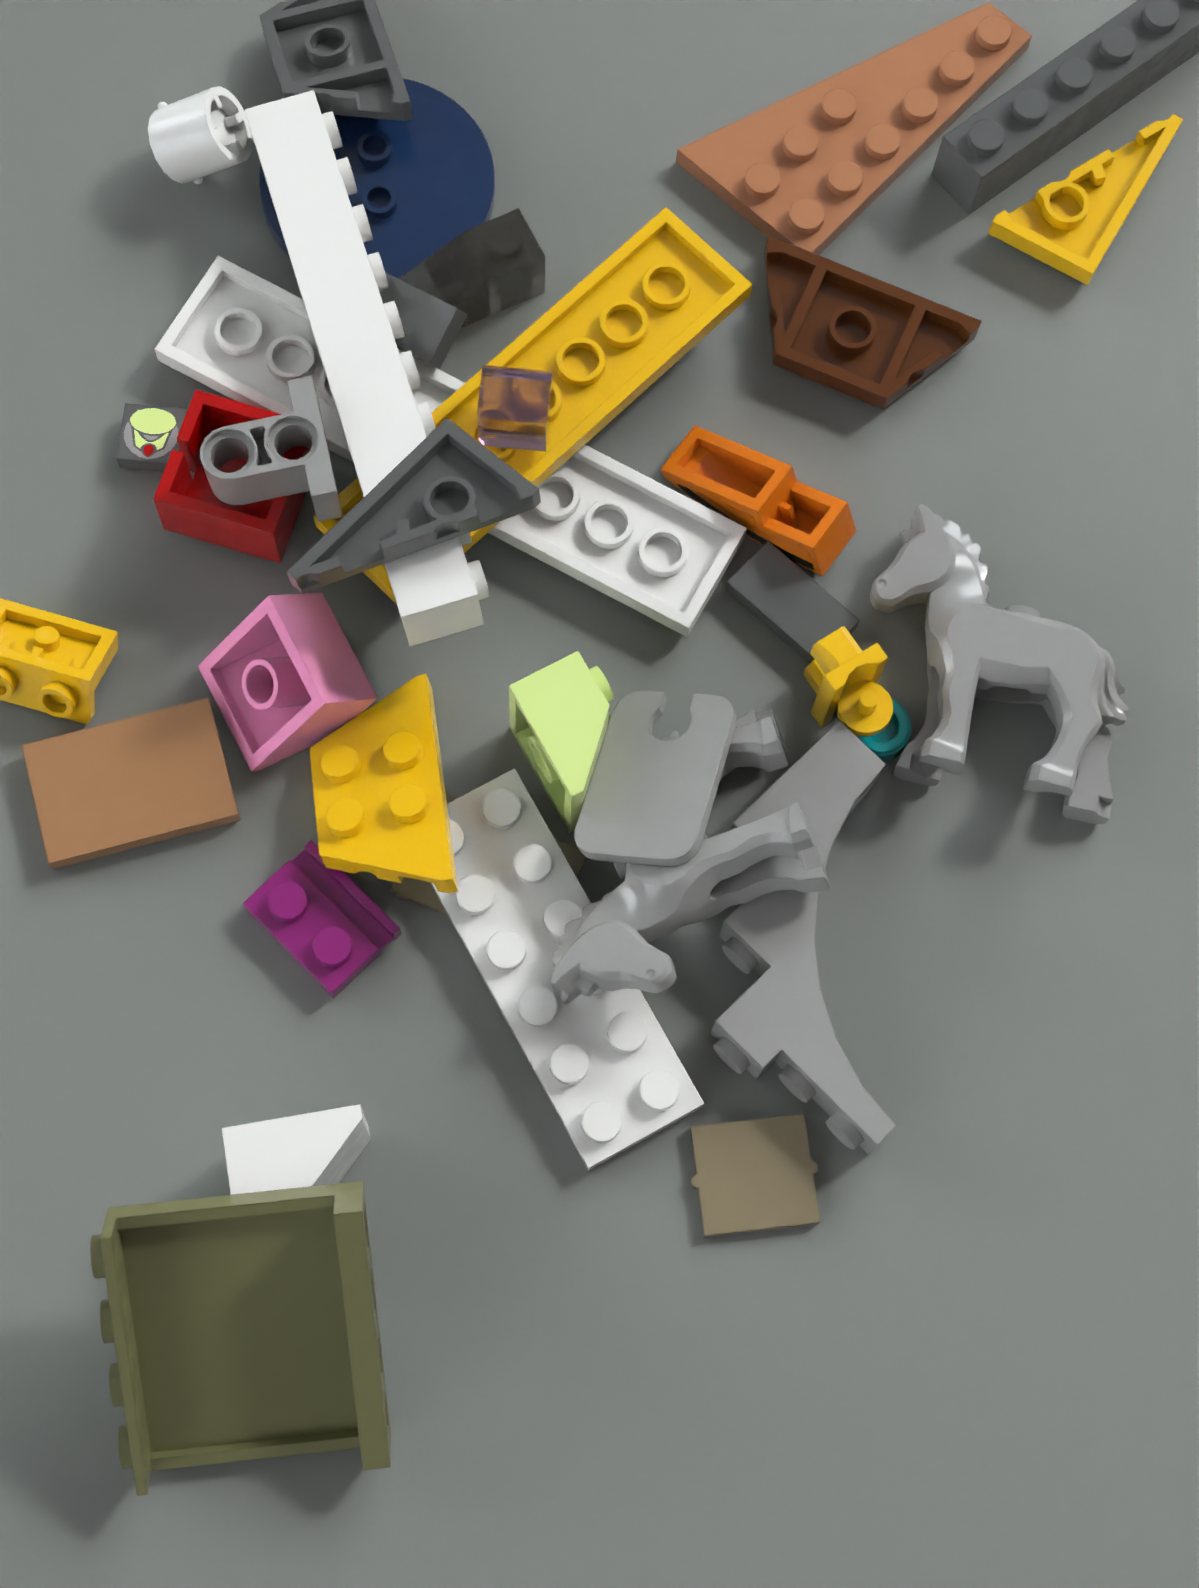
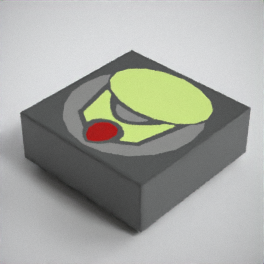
[116,403,187,472]

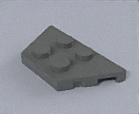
[259,0,413,121]

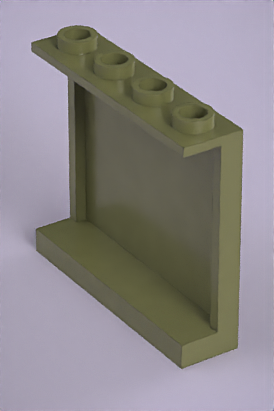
[90,1181,391,1496]

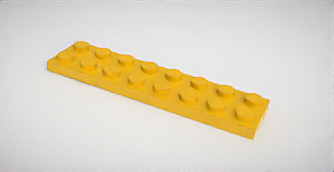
[314,207,752,603]

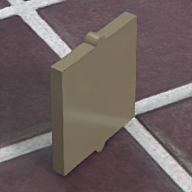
[690,1114,820,1237]

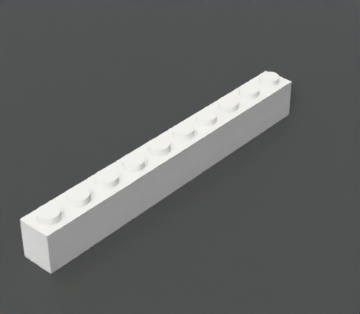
[244,90,490,646]

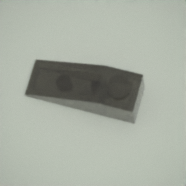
[397,208,545,348]

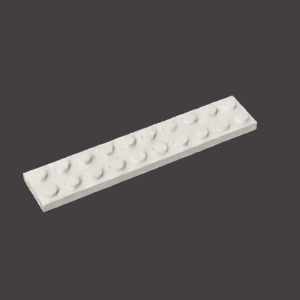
[154,256,747,637]

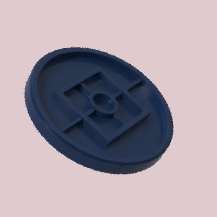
[259,78,495,287]

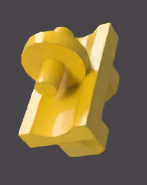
[803,626,893,737]

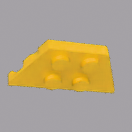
[309,674,459,893]

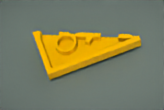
[988,114,1183,285]

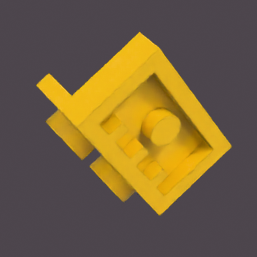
[0,598,118,724]

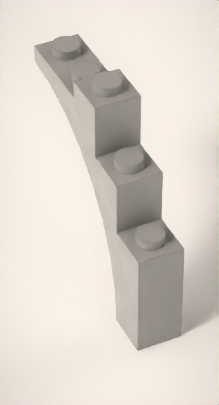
[711,721,896,1155]

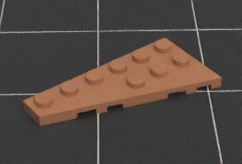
[676,2,1032,255]

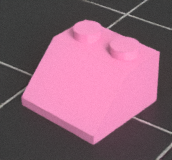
[198,593,378,772]

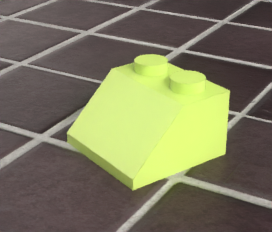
[509,651,614,833]

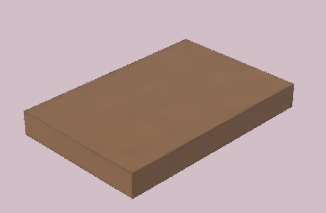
[22,697,240,869]

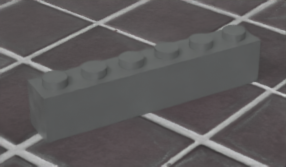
[931,0,1199,215]

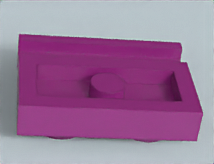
[242,840,401,999]

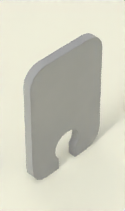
[574,691,737,867]

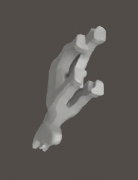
[869,504,1129,825]
[551,709,831,1004]

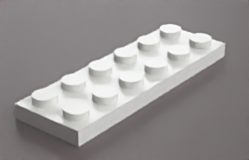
[430,768,704,1171]

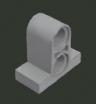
[200,376,343,522]

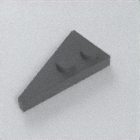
[287,418,541,594]

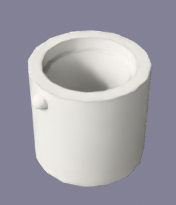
[148,86,253,184]

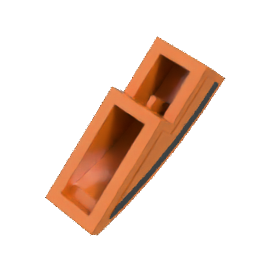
[660,425,856,577]

